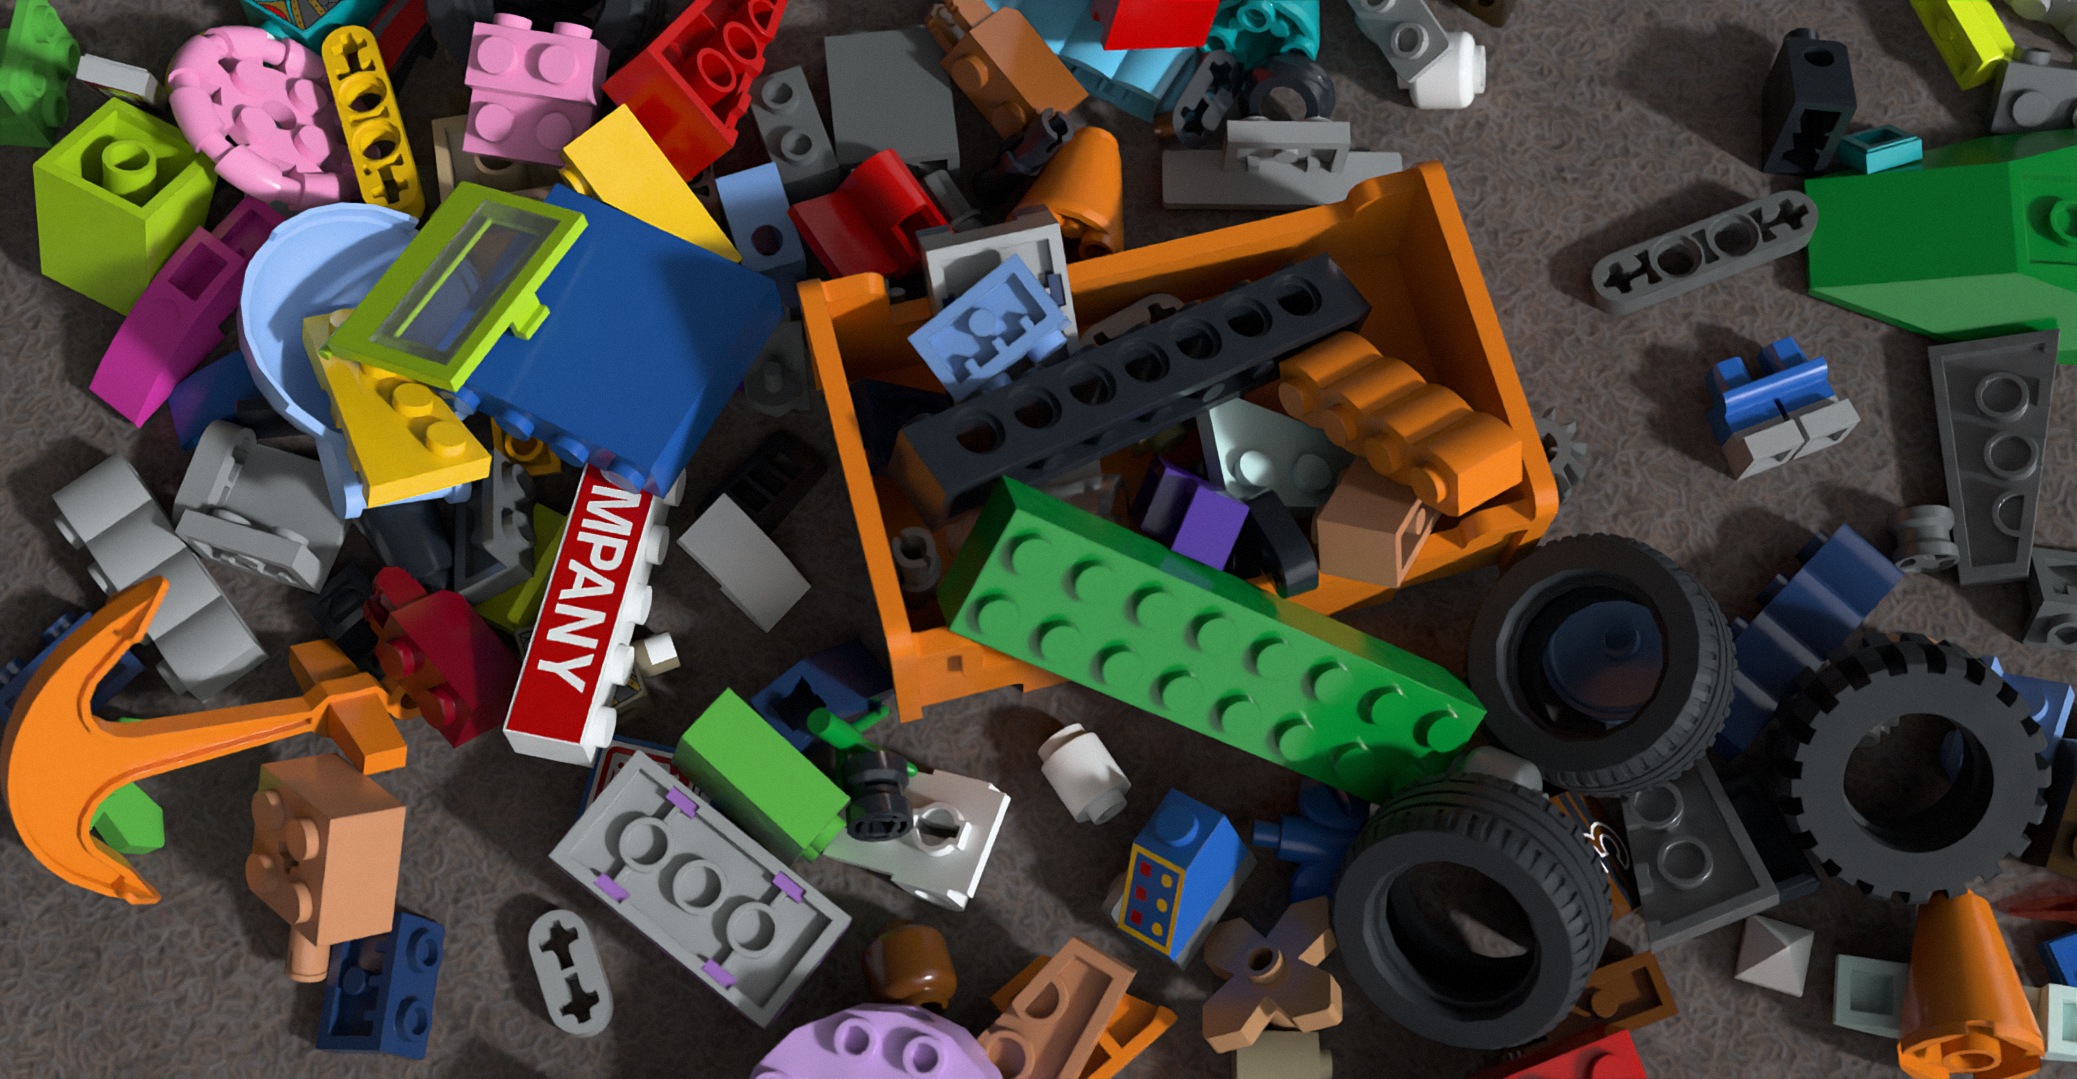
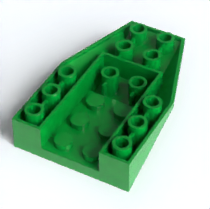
[1801,128,2077,365]

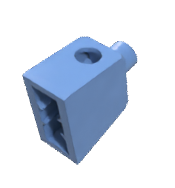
[715,161,808,318]

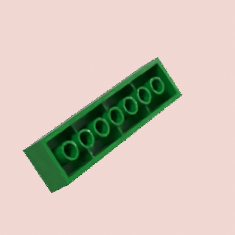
[936,475,1487,806]

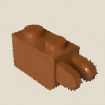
[924,0,1089,141]

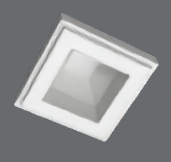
[1734,914,1814,997]

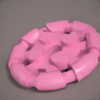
[168,25,381,212]

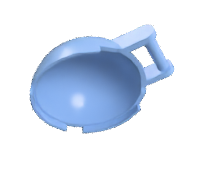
[236,202,484,520]

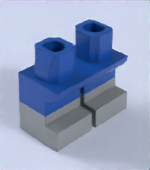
[1704,336,1861,481]

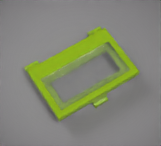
[318,180,588,393]

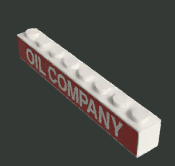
[503,463,686,768]

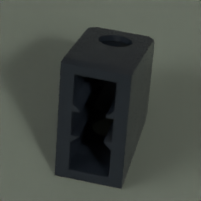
[1762,28,1857,178]

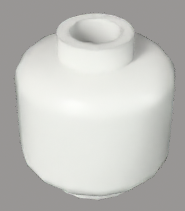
[1397,31,1486,109]

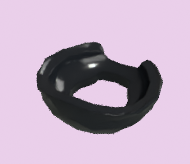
[1238,52,1336,119]

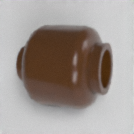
[861,919,958,1016]

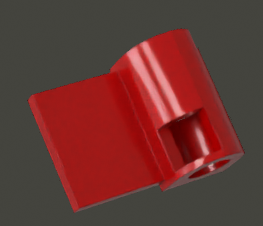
[786,148,954,280]

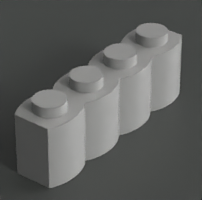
[52,451,270,703]

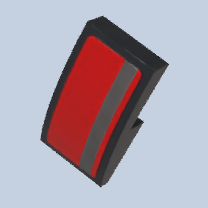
[347,0,438,102]

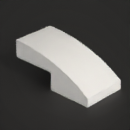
[676,493,811,633]

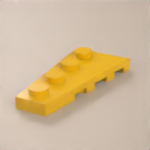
[301,308,492,508]

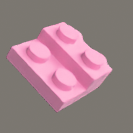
[462,13,610,169]

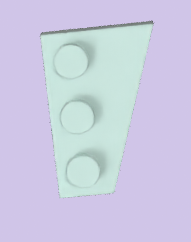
[1196,398,1357,519]

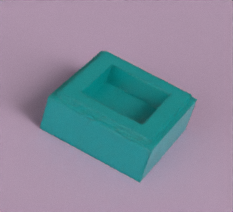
[1836,124,1923,174]

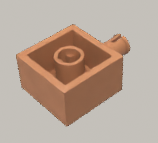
[245,752,406,982]

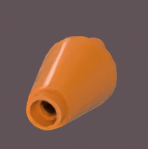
[1005,127,1124,265]

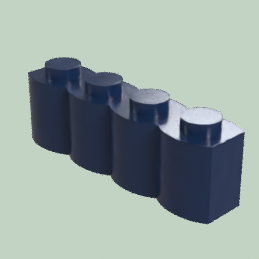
[1712,523,1905,762]

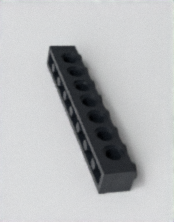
[887,252,1372,533]

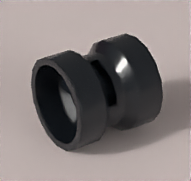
[841,751,914,842]

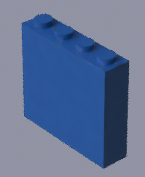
[437,183,785,500]

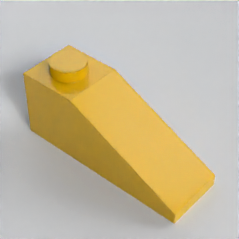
[558,103,743,263]

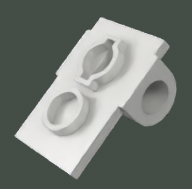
[823,769,1011,912]

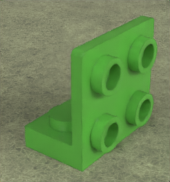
[0,0,81,148]

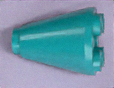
[1199,0,1320,95]

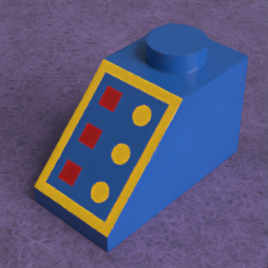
[1118,788,1249,962]

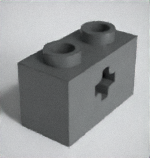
[748,65,841,207]

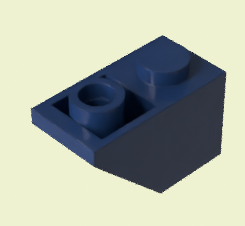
[749,638,894,760]

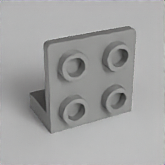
[175,444,362,594]

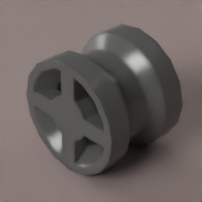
[1886,505,1960,573]

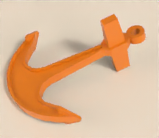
[0,575,422,904]

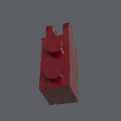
[362,565,522,748]

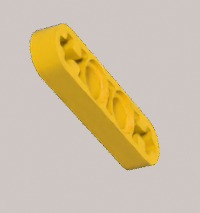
[322,25,426,219]

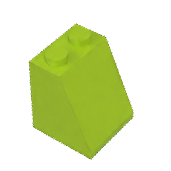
[33,97,218,316]

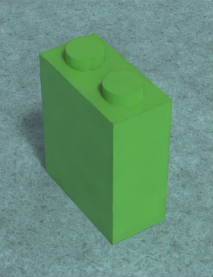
[671,688,851,868]

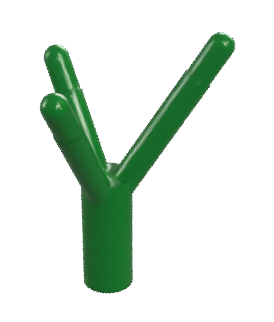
[807,705,918,795]

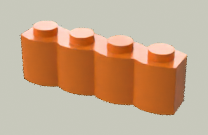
[1279,331,1522,516]

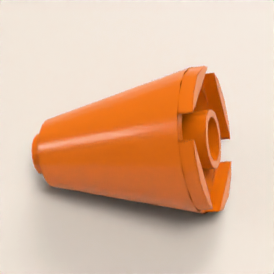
[1896,888,2045,1079]

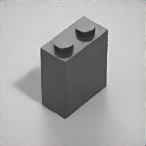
[824,24,960,184]

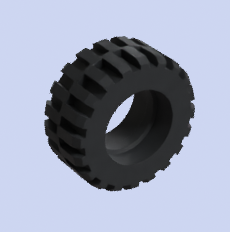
[1765,632,2051,904]

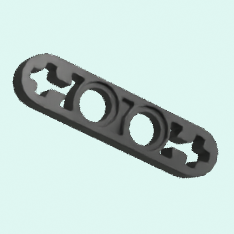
[1589,190,1819,316]

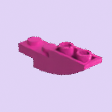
[89,195,288,428]

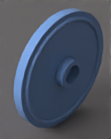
[1542,600,1663,724]

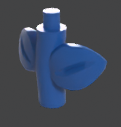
[1250,775,1411,904]

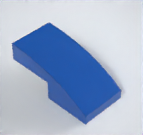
[167,349,265,452]

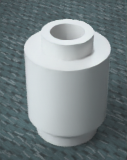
[1038,723,1131,825]

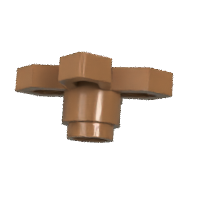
[1202,896,1342,1053]

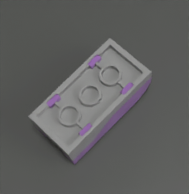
[549,749,852,1031]

